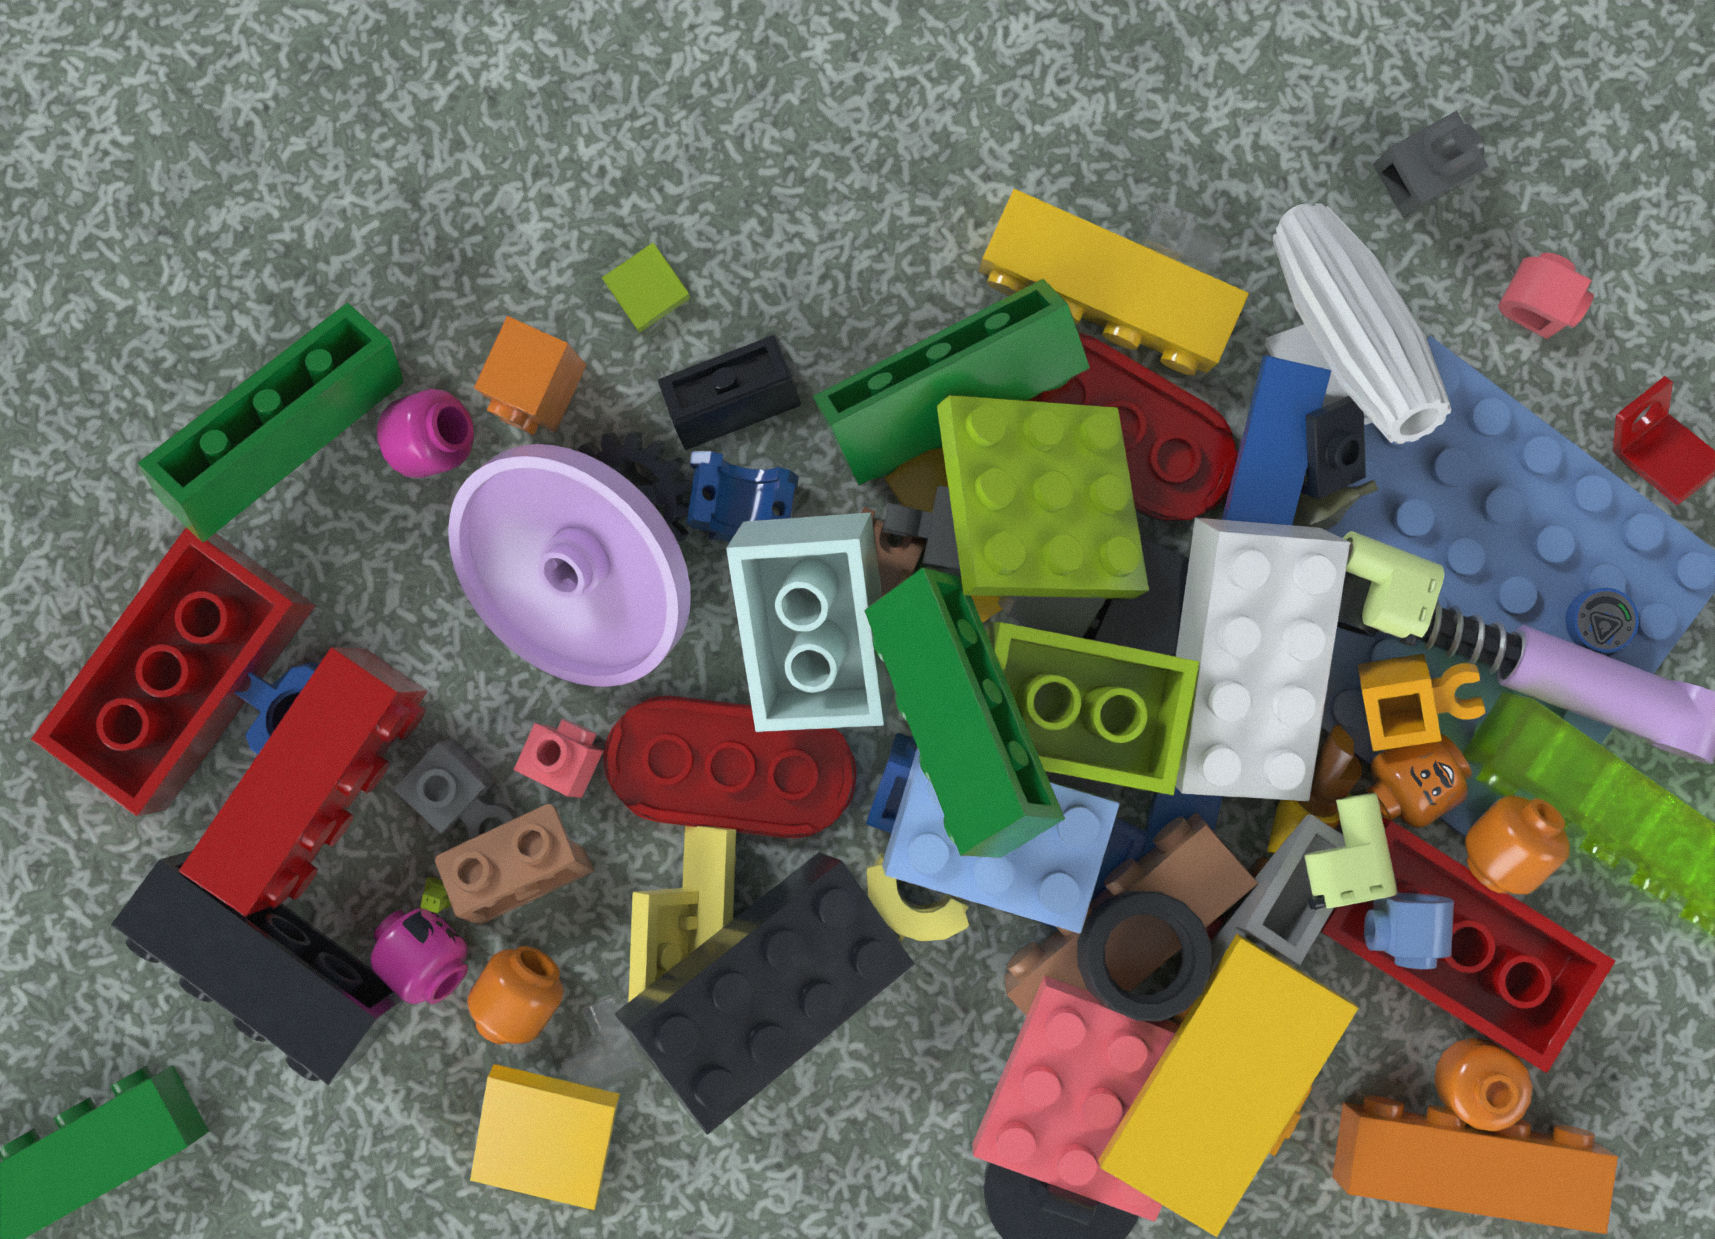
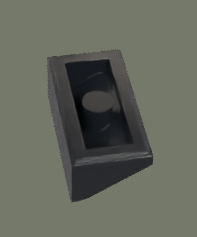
[658,335,801,450]

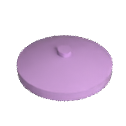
[448,444,691,687]

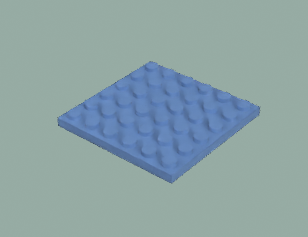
[1321,336,1715,839]

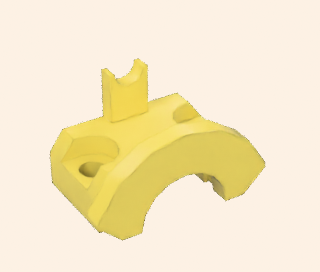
[866,852,969,941]

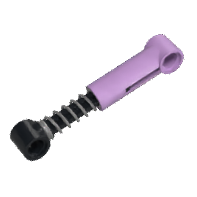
[1337,572,1715,764]

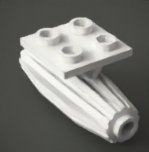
[1265,203,1451,444]

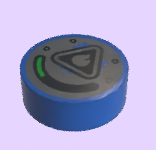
[1565,588,1639,653]

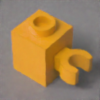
[1357,653,1486,751]

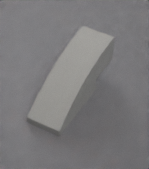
[1207,815,1345,981]

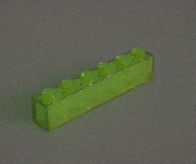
[1462,692,1715,938]

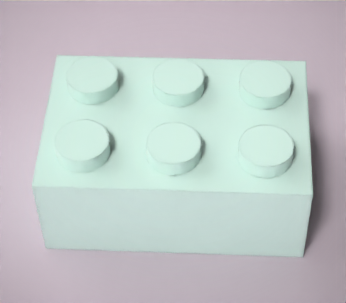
[726,512,895,732]

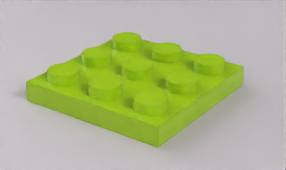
[937,395,1149,599]

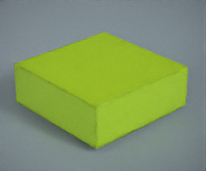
[601,242,691,333]

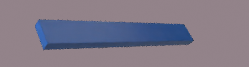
[1141,356,1332,858]

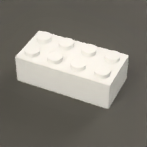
[1175,518,1350,801]

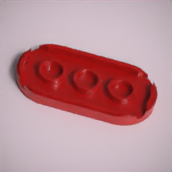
[1026,332,1238,522]
[603,695,857,838]

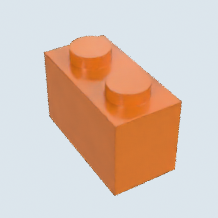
[474,316,587,436]

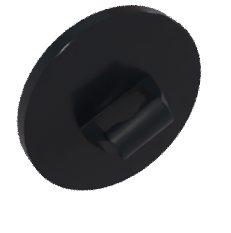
[983,1162,1139,1239]

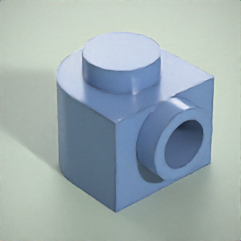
[1364,892,1454,969]

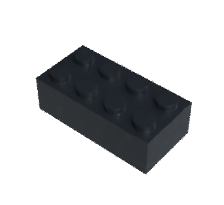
[111,850,404,1085]
[614,852,915,1135]

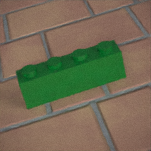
[813,279,1090,486]
[137,302,404,543]
[864,568,1065,858]
[0,1065,210,1239]

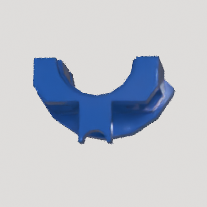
[687,451,799,543]
[234,663,320,755]

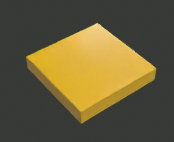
[470,1064,620,1210]

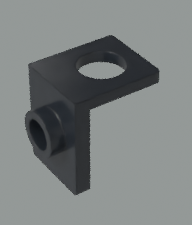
[1300,396,1366,499]

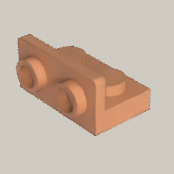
[435,804,595,925]

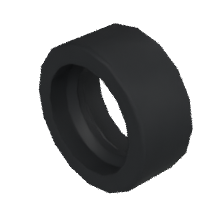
[1077,891,1212,1021]

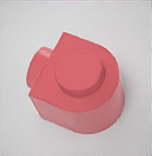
[1498,253,1594,339]
[514,718,604,798]

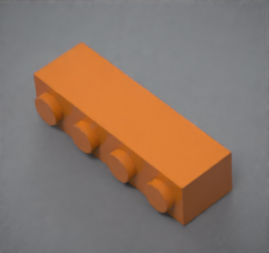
[1332,1095,1618,1234]

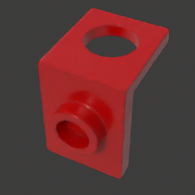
[1612,376,1715,505]

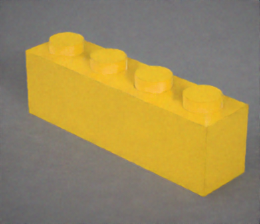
[978,188,1249,376]

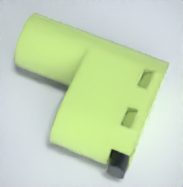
[1343,531,1444,646]
[1304,793,1398,910]

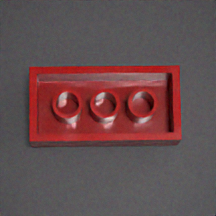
[31,527,316,817]
[179,647,428,917]
[1320,818,1616,1073]

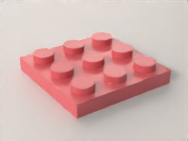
[972,975,1180,1222]

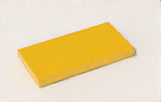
[1098,933,1359,1237]

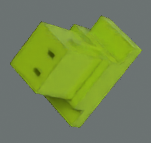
[420,876,452,914]

